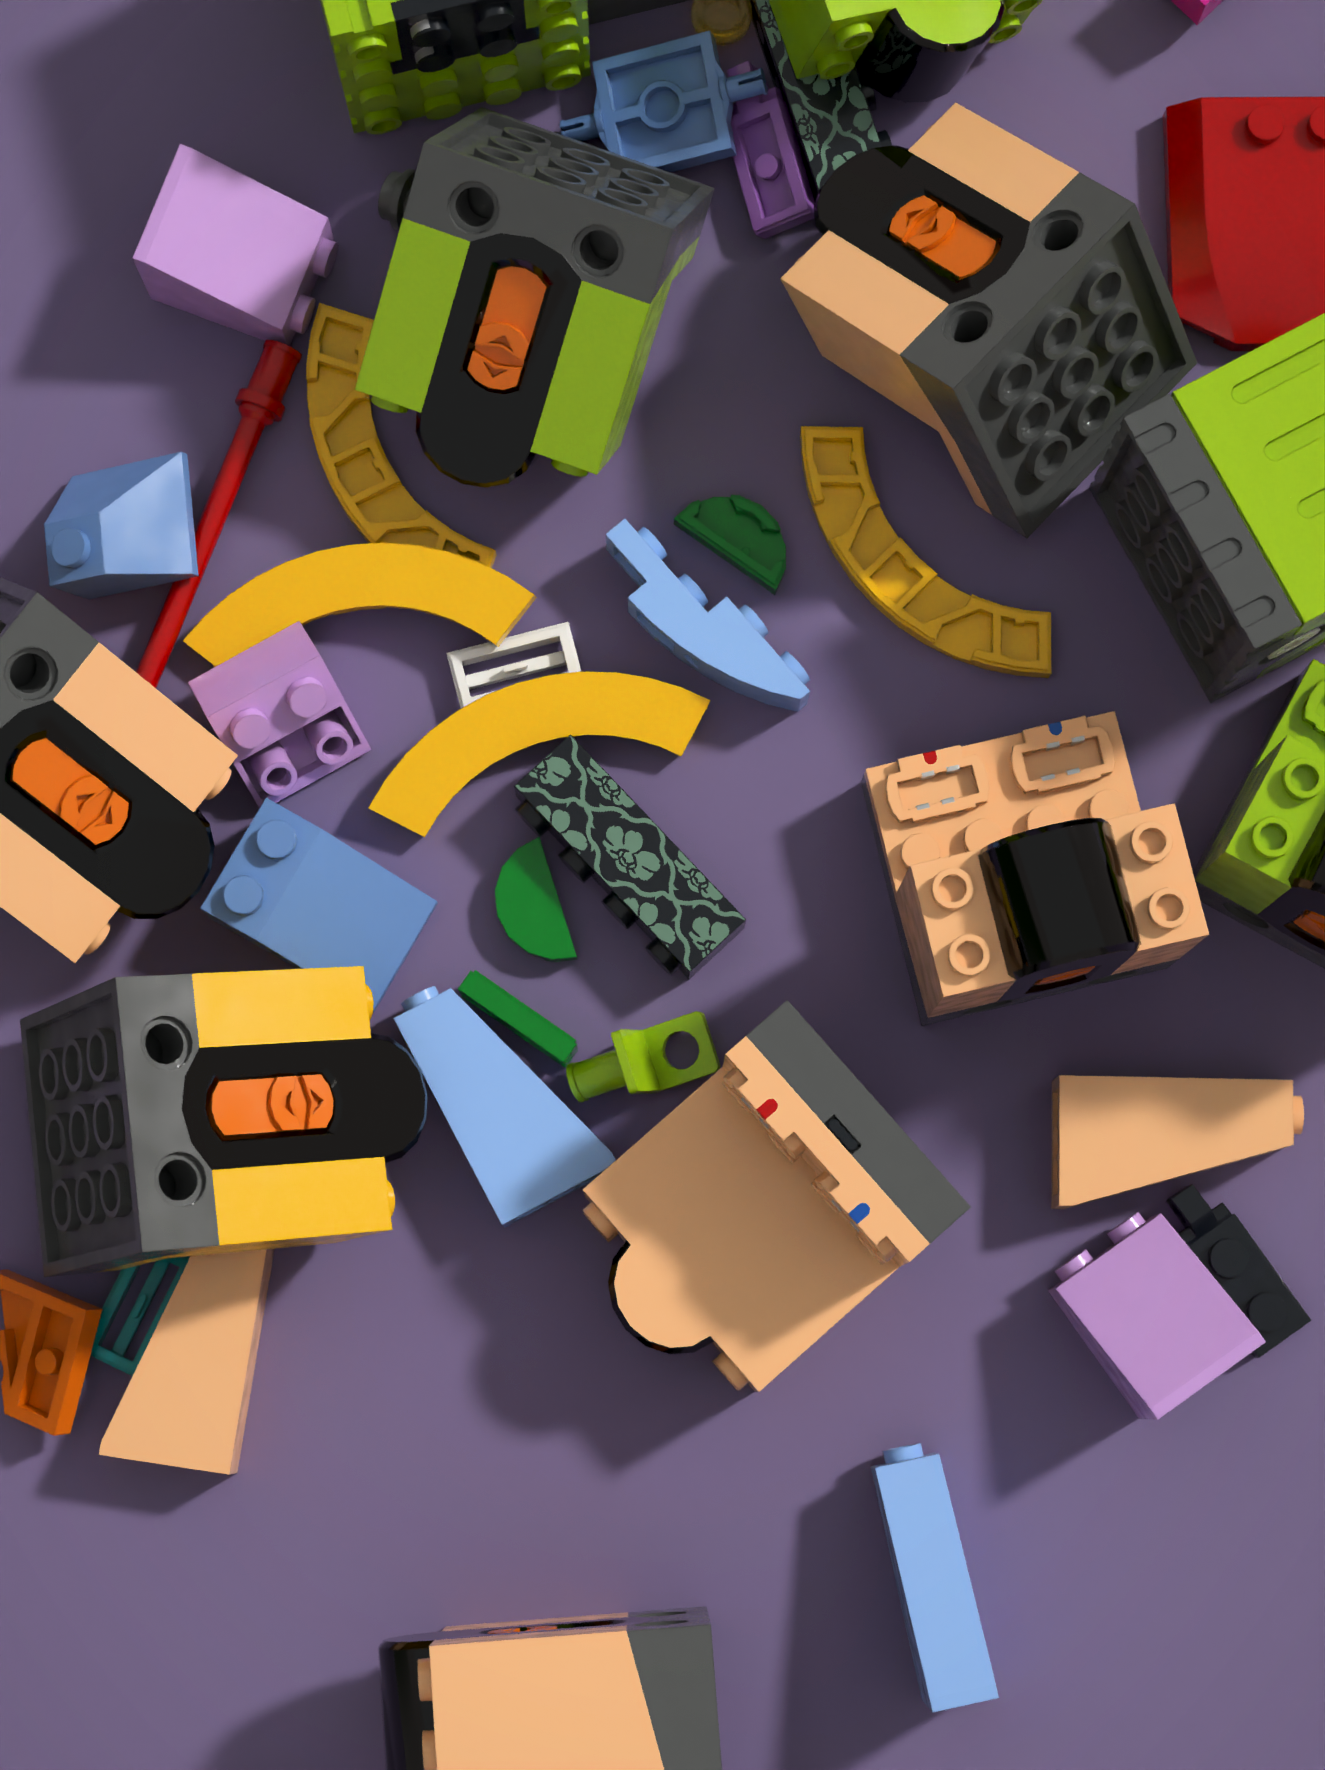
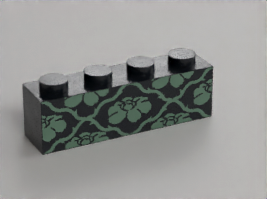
[745,0,895,210]
[514,734,746,980]

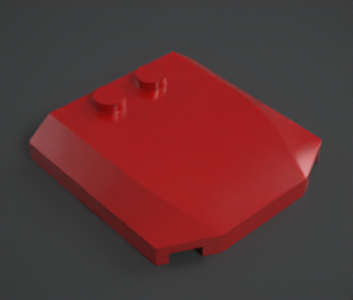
[1163,97,1325,351]

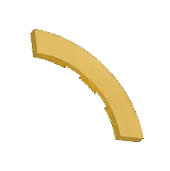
[306,303,496,568]
[800,426,1052,678]
[183,543,537,667]
[368,671,711,837]

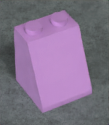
[132,144,338,346]
[1048,1212,1266,1420]

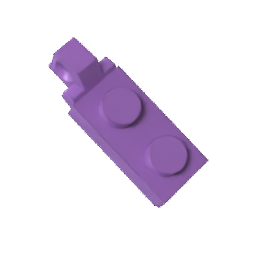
[727,61,819,239]

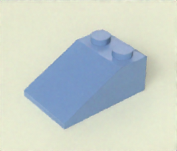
[200,798,438,1012]

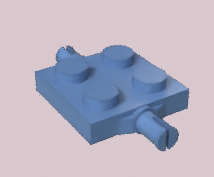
[560,30,768,172]

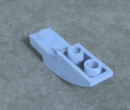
[606,519,810,712]

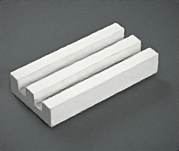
[446,622,581,708]

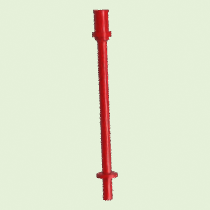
[136,340,302,688]

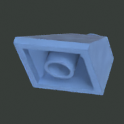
[44,452,199,600]

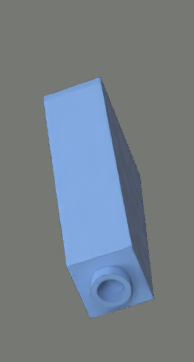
[393,986,616,1228]
[871,1443,999,1713]

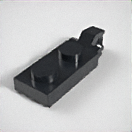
[1166,1184,1311,1358]

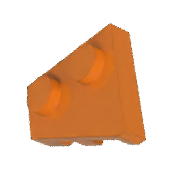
[0,1269,102,1436]

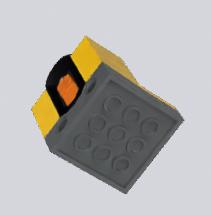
[20,966,428,1277]

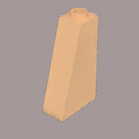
[1051,1075,1304,1209]
[99,1249,275,1475]

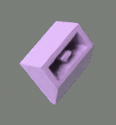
[188,621,372,808]

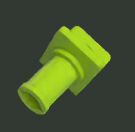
[566,1011,721,1102]

